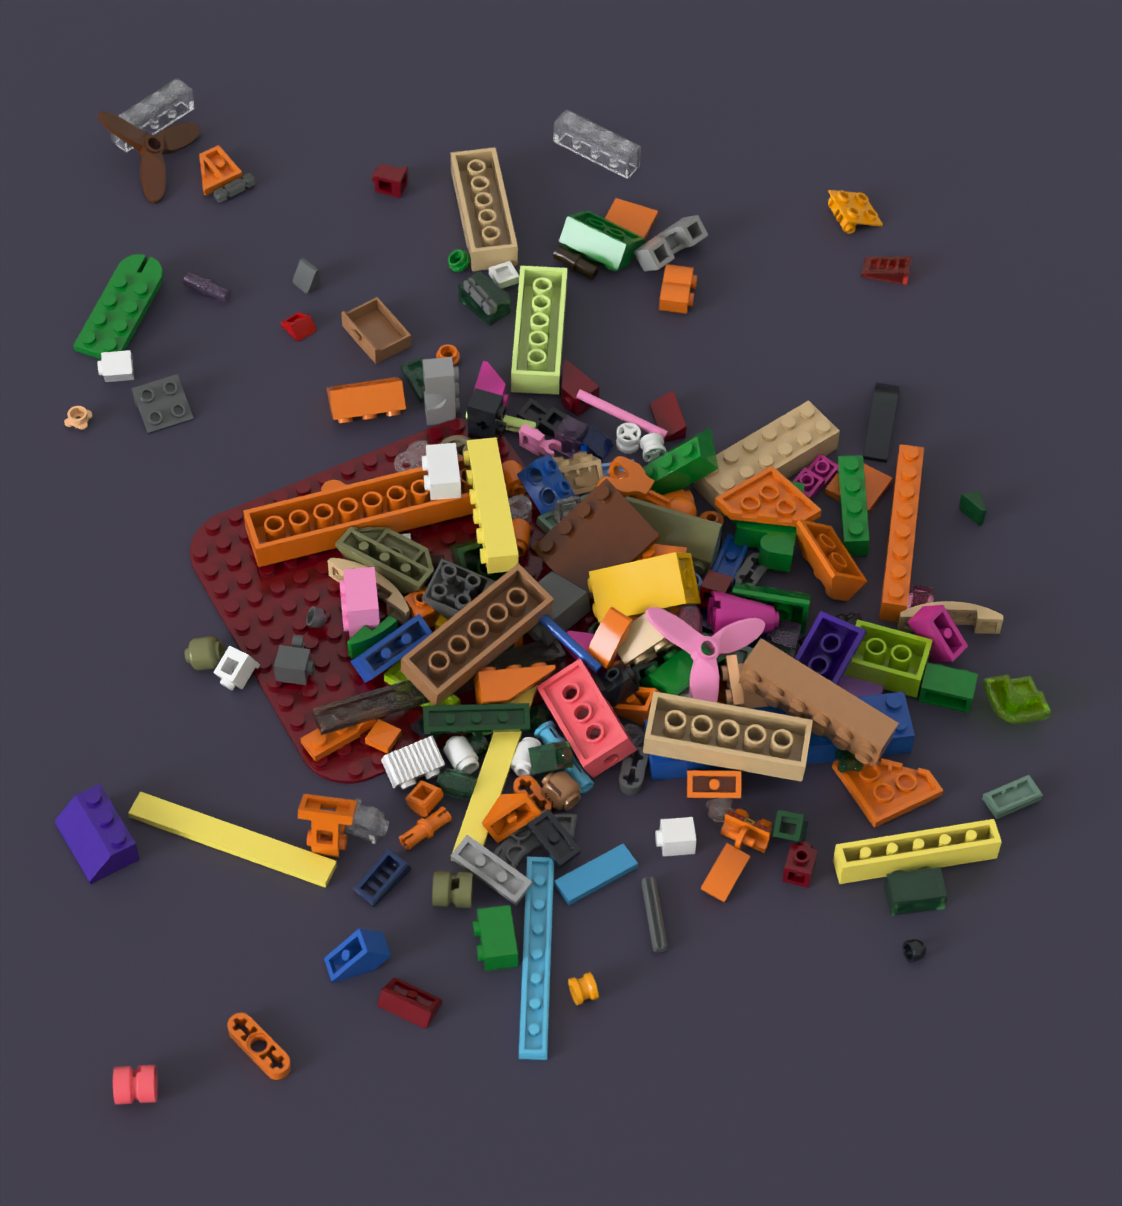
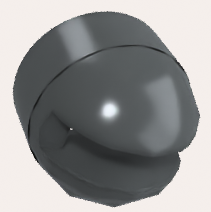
[306,606,327,628]

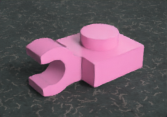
[519,424,562,458]

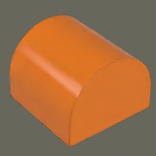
[405,780,444,817]

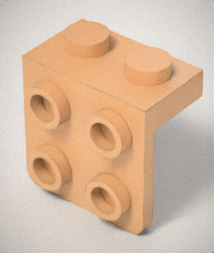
[720,655,770,708]

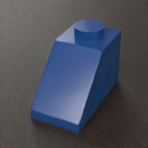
[324,928,391,983]

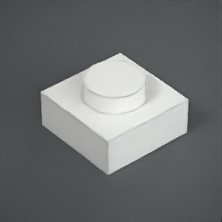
[489,261,520,290]

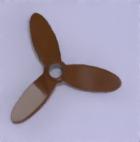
[98,111,200,204]

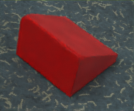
[280,312,316,341]

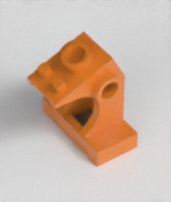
[298,794,357,858]

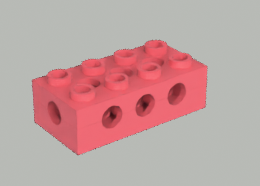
[536,659,637,778]

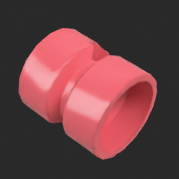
[113,1065,158,1105]

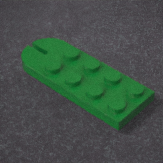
[73,254,164,359]

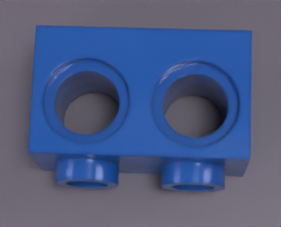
[517,454,576,515]

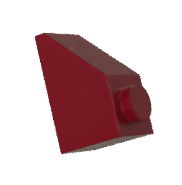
[561,359,600,417]

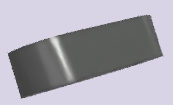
[734,553,768,586]
[619,746,648,796]

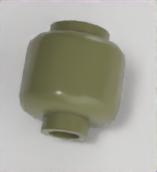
[185,636,225,671]

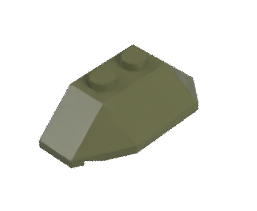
[335,527,434,594]

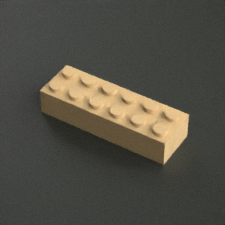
[451,147,518,271]
[693,400,840,518]
[643,691,813,782]

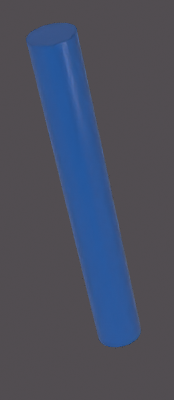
[539,614,603,673]

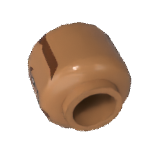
[541,771,581,811]

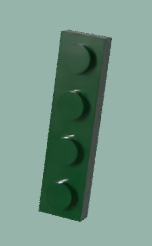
[423,703,531,734]

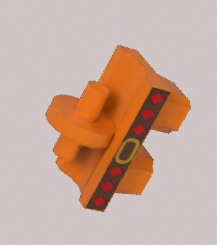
[720,808,773,853]

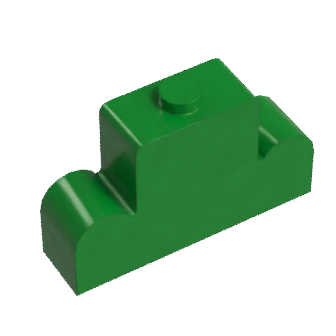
[732,481,805,572]

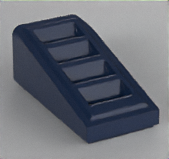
[353,848,411,907]

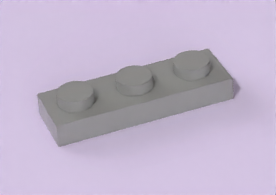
[450,835,533,906]

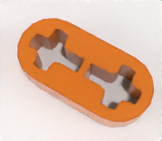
[513,775,552,813]

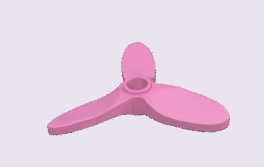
[646,607,765,703]

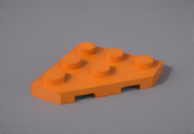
[714,466,822,527]
[832,753,944,828]

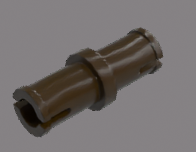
[553,245,599,280]

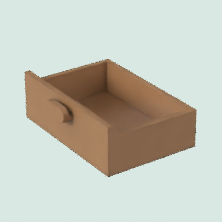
[341,297,412,364]

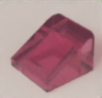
[907,584,934,609]

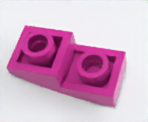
[793,454,838,499]

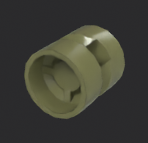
[432,870,473,908]

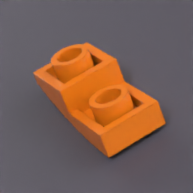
[587,607,633,669]
[700,843,751,903]

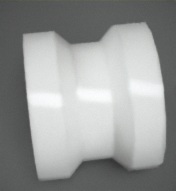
[616,423,641,454]
[640,433,667,463]

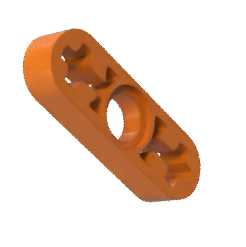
[227,1013,291,1080]

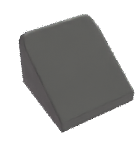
[292,258,320,294]

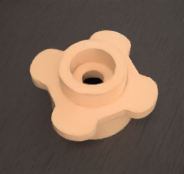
[64,406,92,430]

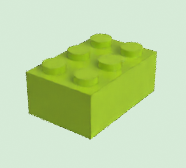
[844,619,933,698]

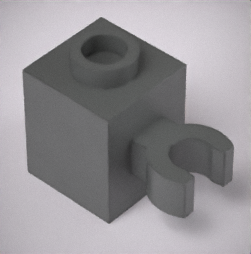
[274,634,315,685]

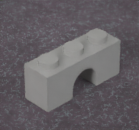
[633,215,708,272]
[423,357,460,425]

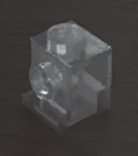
[345,798,389,844]

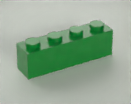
[837,455,869,557]

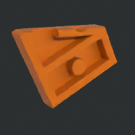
[199,145,243,196]

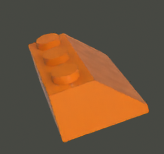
[326,377,406,423]
[796,519,867,601]

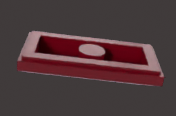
[650,391,686,442]
[378,977,443,1029]

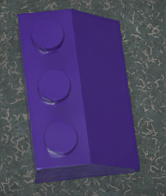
[794,611,867,685]
[55,783,140,884]

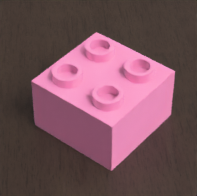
[339,567,380,638]

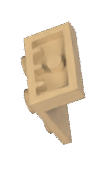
[552,451,604,495]

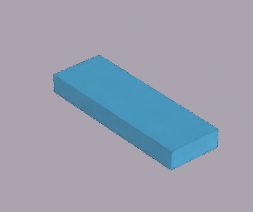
[554,844,638,905]

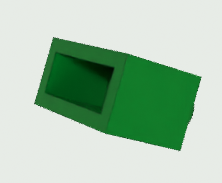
[918,663,978,713]
[473,905,518,971]

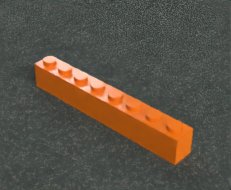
[879,444,924,623]

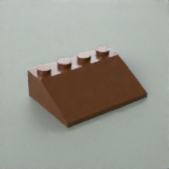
[532,478,661,603]

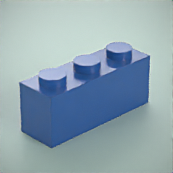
[350,614,433,683]

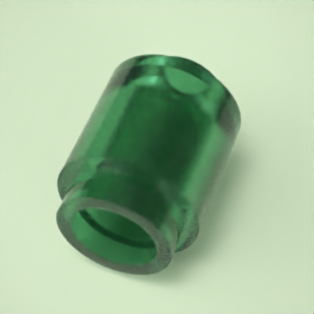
[436,768,477,800]

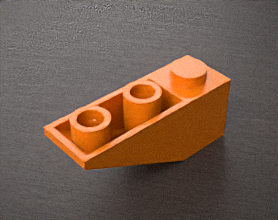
[473,662,556,704]

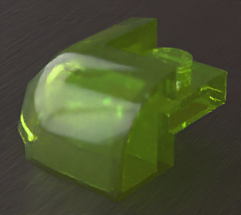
[983,674,1051,724]

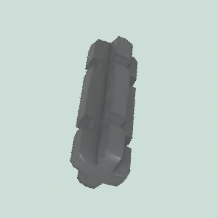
[213,173,256,203]
[463,278,498,315]

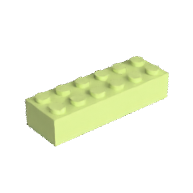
[511,266,567,395]

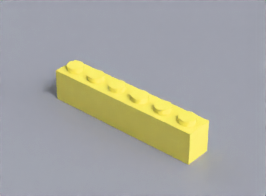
[462,437,519,574]
[833,819,1002,884]

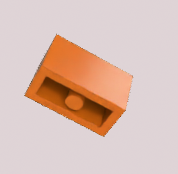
[687,770,741,798]

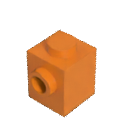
[404,586,440,628]

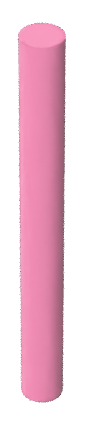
[576,389,668,439]

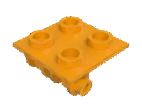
[828,190,883,234]

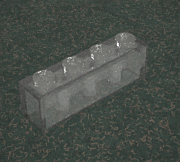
[110,78,195,152]
[554,109,641,179]

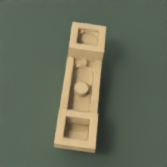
[328,558,410,624]
[898,601,1004,634]

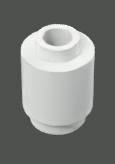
[443,736,479,776]
[511,737,543,776]

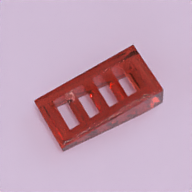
[861,256,912,285]

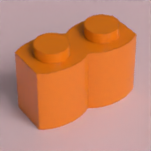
[659,264,698,314]

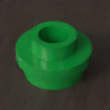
[448,249,470,272]

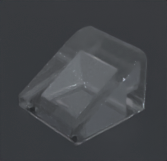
[552,495,580,524]

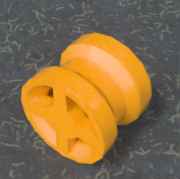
[568,972,599,1005]

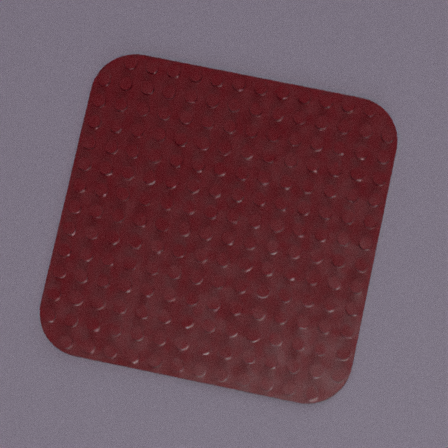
[190,418,622,784]

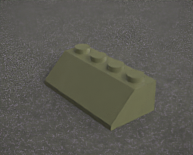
[625,496,722,576]

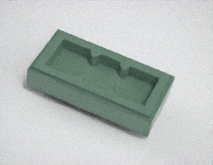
[982,775,1043,819]

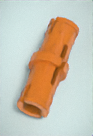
[399,806,452,851]

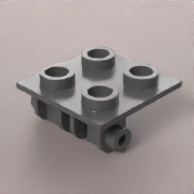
[131,374,194,434]

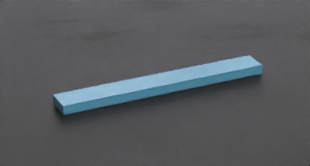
[519,856,554,1060]

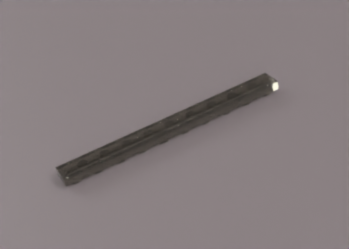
[312,638,566,735]

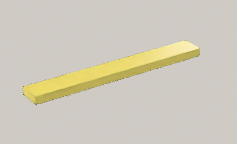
[451,685,538,861]
[128,792,337,888]

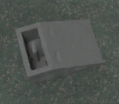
[422,559,496,620]

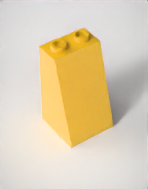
[588,552,701,622]

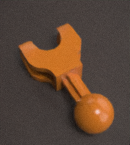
[595,456,697,516]

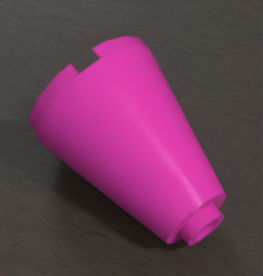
[707,591,779,636]

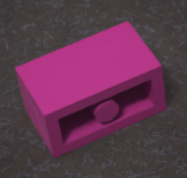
[908,605,968,663]

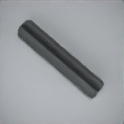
[641,877,668,953]

